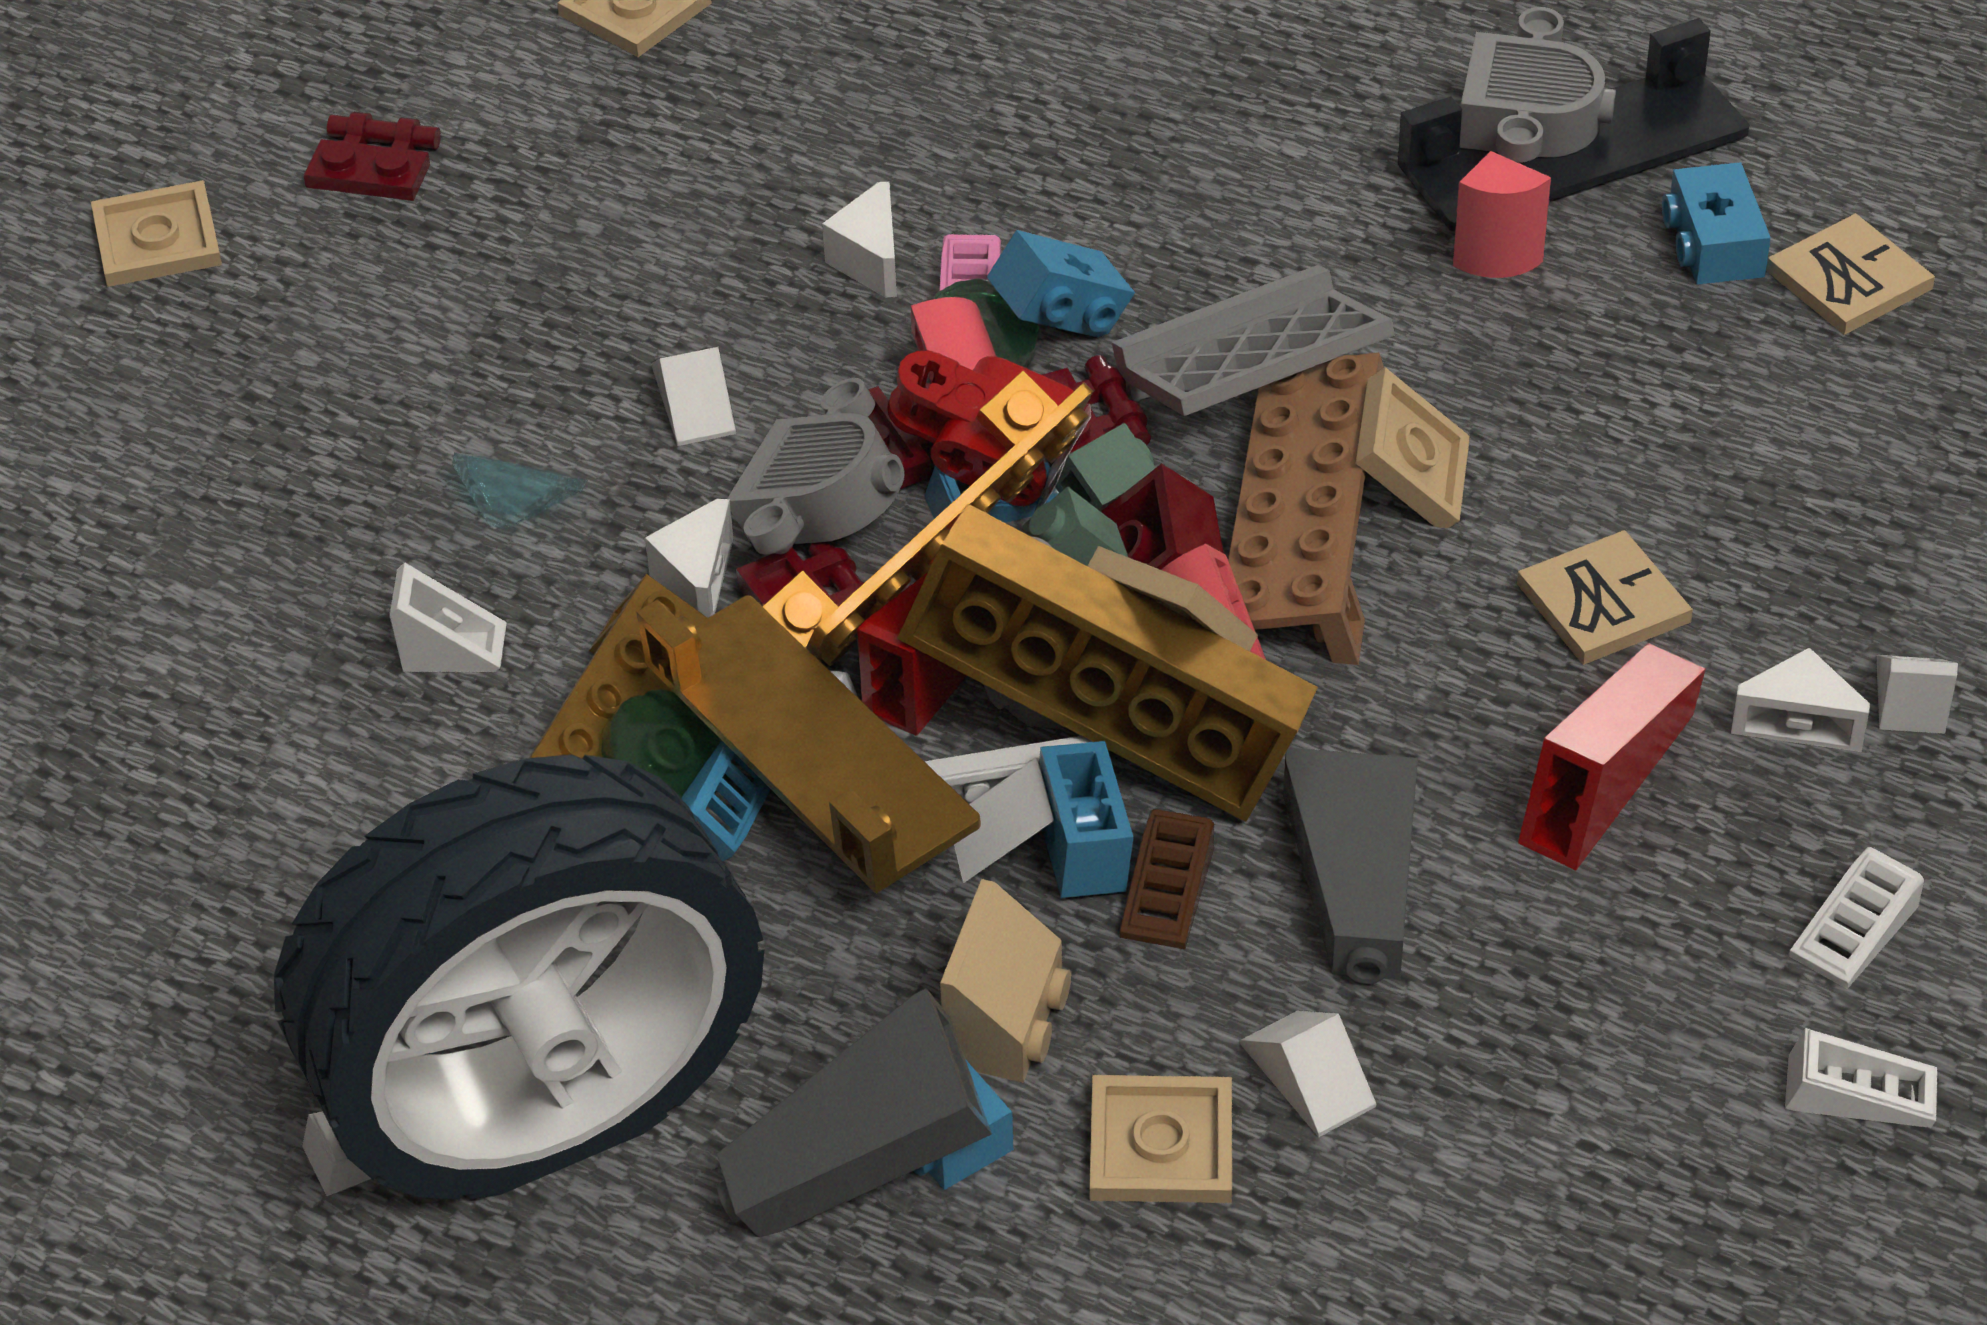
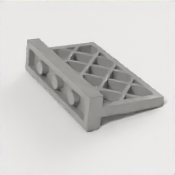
[1112,265,1395,416]

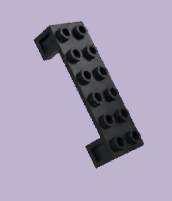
[1398,18,1750,231]

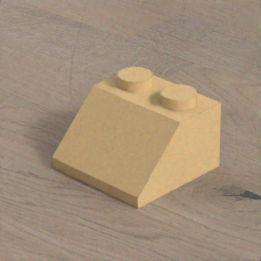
[940,879,1071,1083]

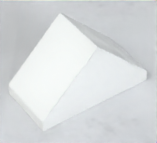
[822,182,897,298]
[652,347,736,446]
[645,498,733,618]
[390,563,507,672]
[1731,648,1870,752]
[1876,655,1958,734]
[1240,1011,1376,1137]

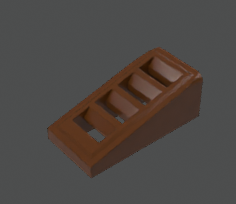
[1120,809,1214,949]

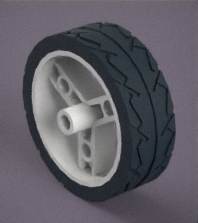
[274,754,765,1200]

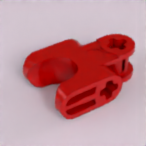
[887,350,1074,507]

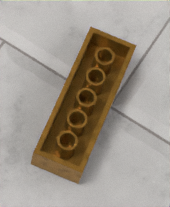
[897,503,1318,822]

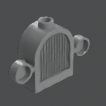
[1459,7,1616,163]
[727,378,904,554]

